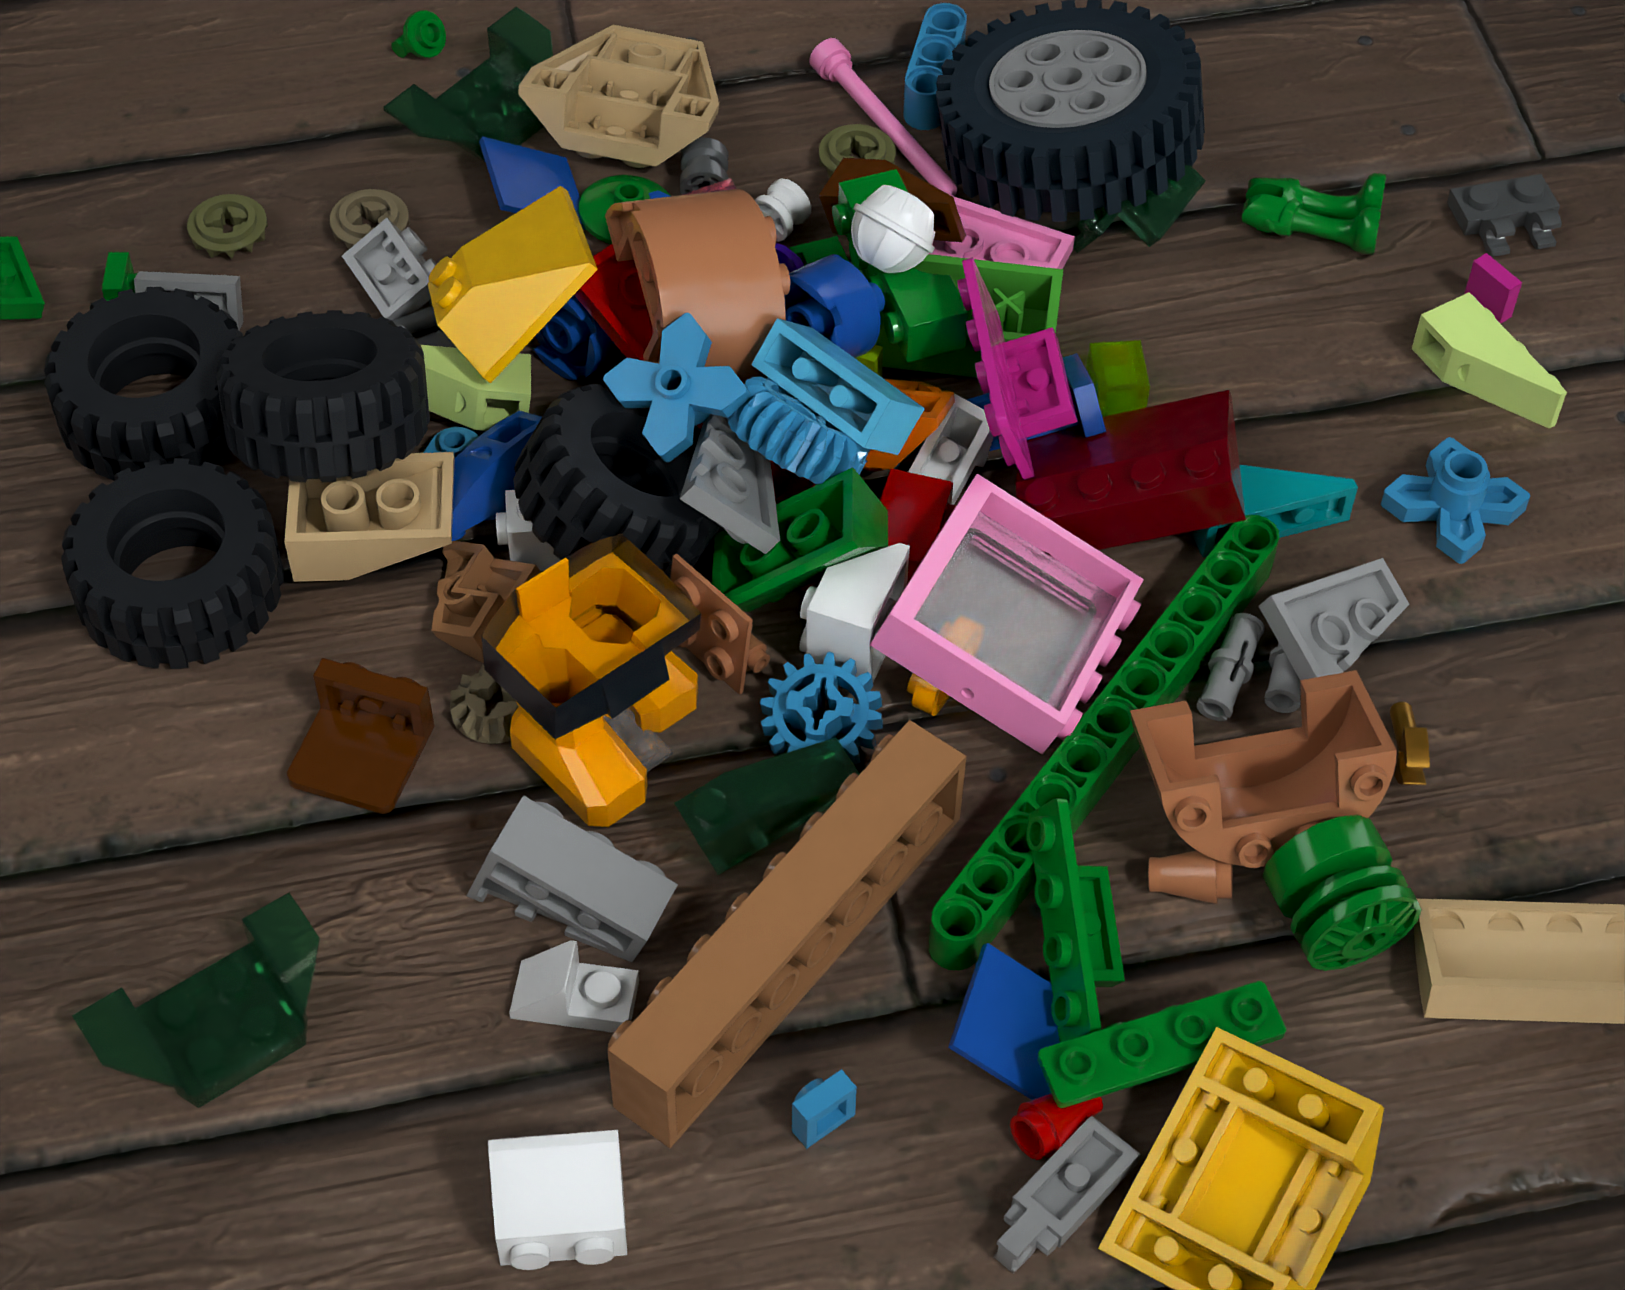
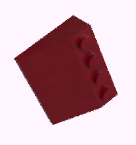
[1016,389,1246,555]

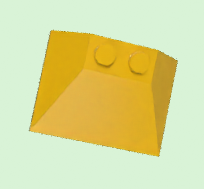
[427,186,597,383]
[1098,1027,1384,1290]

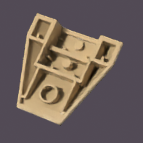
[518,25,719,168]

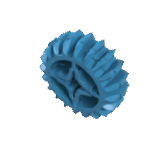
[727,377,871,484]

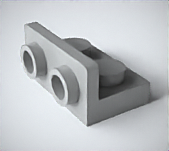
[342,218,437,320]

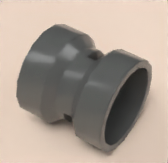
[680,138,729,195]

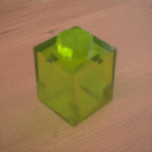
[1086,340,1150,417]

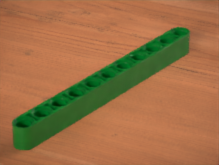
[929,515,1279,971]

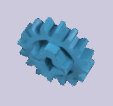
[760,652,883,775]

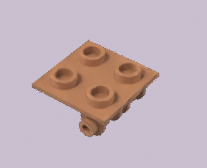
[670,554,770,695]

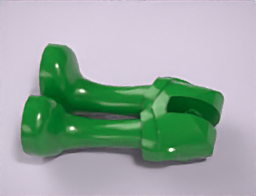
[1242,173,1386,255]

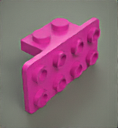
[957,257,1077,479]

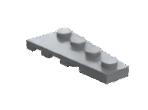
[680,414,780,554]

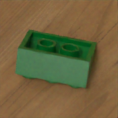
[712,467,888,612]

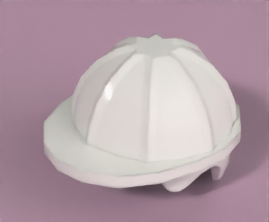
[851,185,936,273]

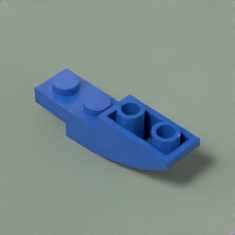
[452,410,542,541]

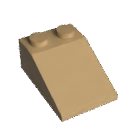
[284,452,455,582]

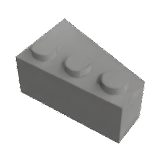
[466,795,678,962]

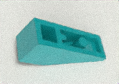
[1190,465,1358,557]

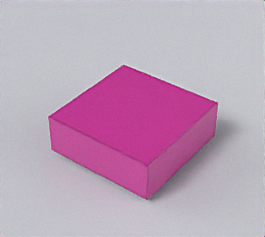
[1464,253,1522,324]

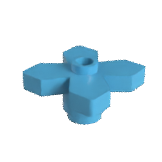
[603,313,751,462]
[1381,437,1530,564]

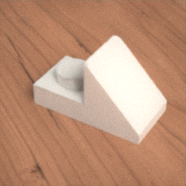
[908,393,993,504]
[509,941,639,1033]

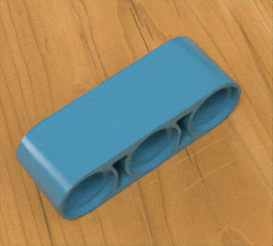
[903,3,967,130]

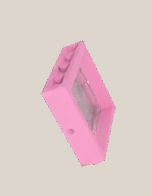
[870,474,1144,755]

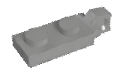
[994,1116,1140,1274]

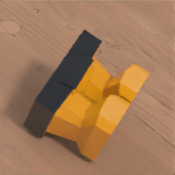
[481,533,701,827]

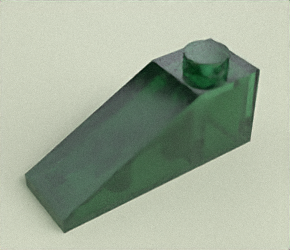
[674,738,860,875]

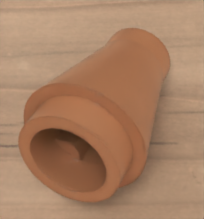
[1149,850,1233,904]

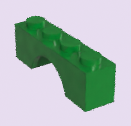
[832,169,968,362]

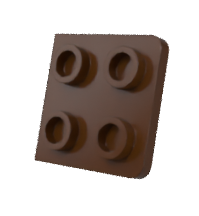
[287,658,435,814]

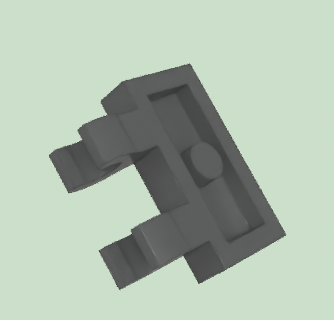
[1447,174,1562,257]

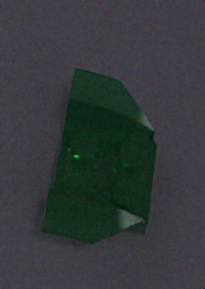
[383,7,553,163]
[72,893,320,1108]

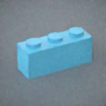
[751,318,925,455]

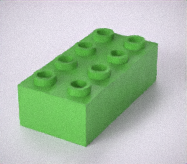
[859,254,1064,378]

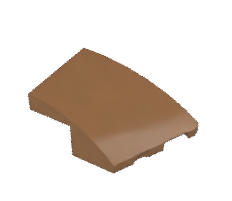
[431,541,541,663]

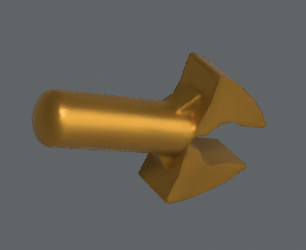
[1390,702,1430,785]

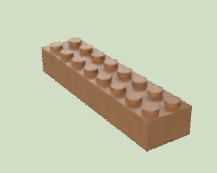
[608,720,967,1148]

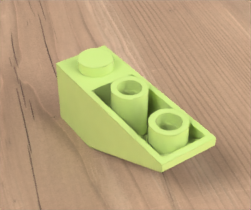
[1411,292,1567,429]
[421,345,531,431]

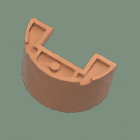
[605,189,790,384]
[1130,670,1397,868]

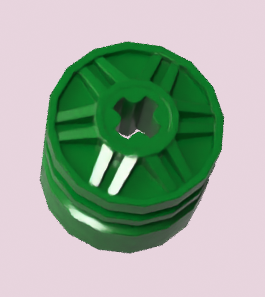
[1262,815,1422,971]

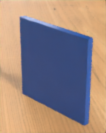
[479,136,586,230]
[948,943,1060,1100]

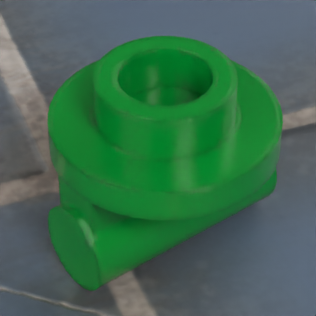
[391,10,446,58]

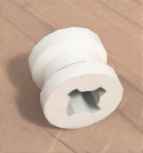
[755,178,811,242]

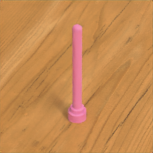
[809,38,957,196]

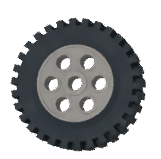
[936,0,1205,222]

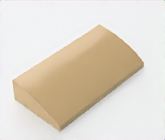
[1414,898,1625,1024]

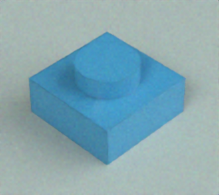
[792,1069,857,1149]

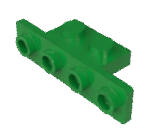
[1026,798,1125,1043]
[1037,981,1287,1108]

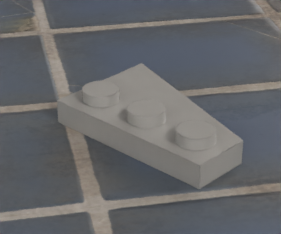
[1259,558,1409,680]

